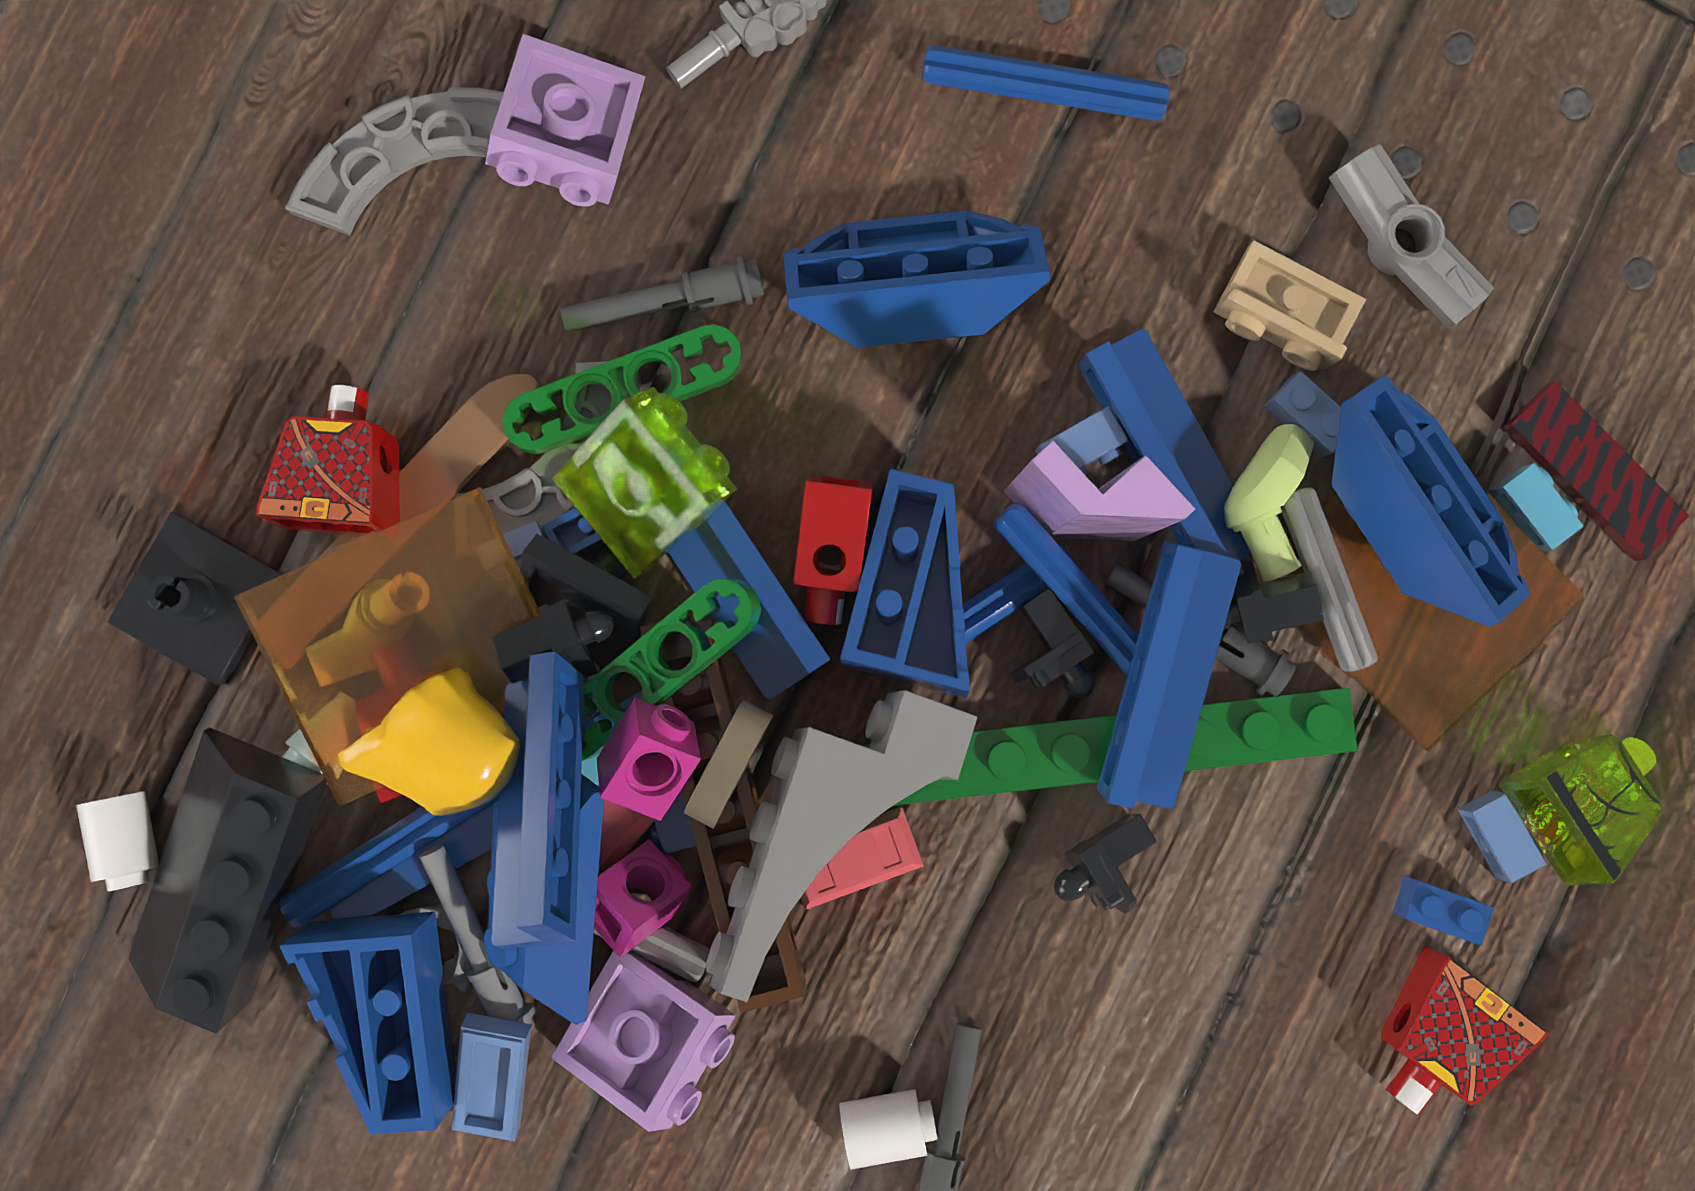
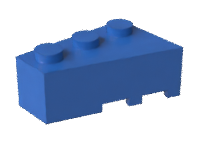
[840,469,970,698]
[280,911,456,1135]

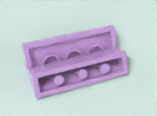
[1004,441,1195,541]

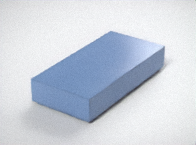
[452,1013,532,1142]

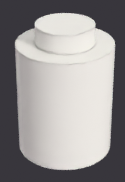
[76,791,159,891]
[839,1089,938,1170]

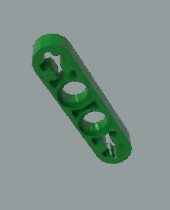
[502,324,742,454]
[582,579,761,761]

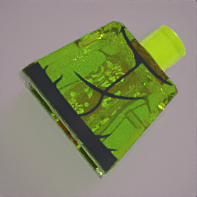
[1499,734,1662,885]

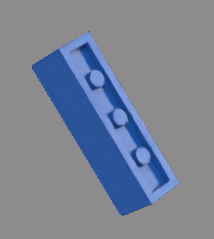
[1077,329,1251,561]
[631,444,831,699]
[1097,540,1241,809]
[491,651,585,949]

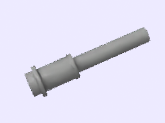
[419,845,535,1030]

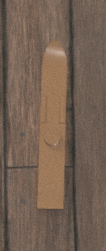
[251,374,541,668]

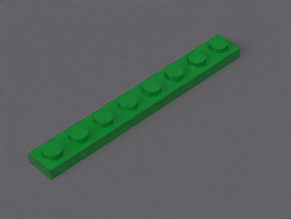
[857,687,1358,806]

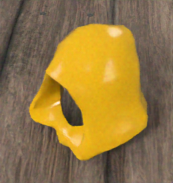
[337,667,520,816]

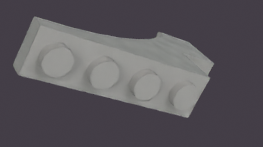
[706,690,977,1002]

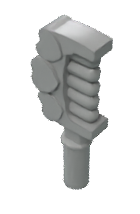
[666,0,827,89]

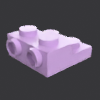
[485,34,646,206]
[551,950,736,1132]

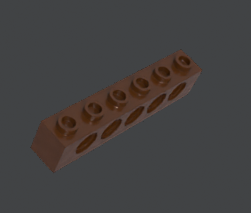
[640,614,806,1013]

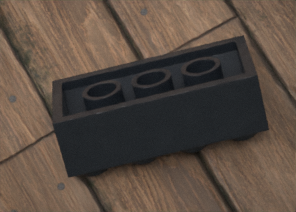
[128,727,329,1034]

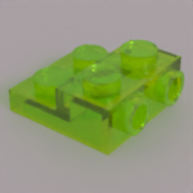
[552,387,737,579]

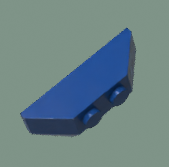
[783,211,1050,348]
[1332,375,1531,627]
[484,774,604,1025]

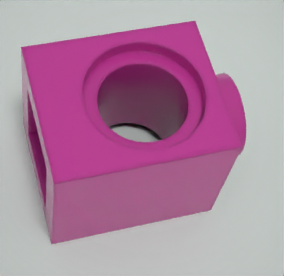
[596,697,701,821]
[594,839,692,958]

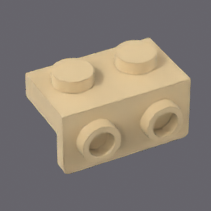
[1213,241,1366,371]

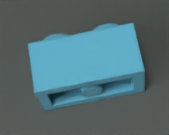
[1488,463,1583,553]

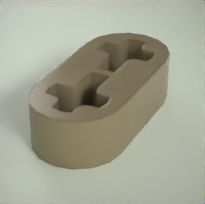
[683,699,773,829]

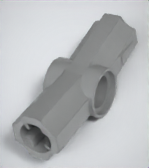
[1329,144,1494,329]

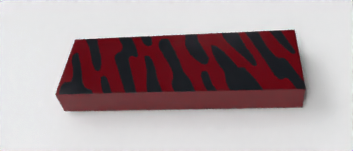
[1502,381,1689,561]

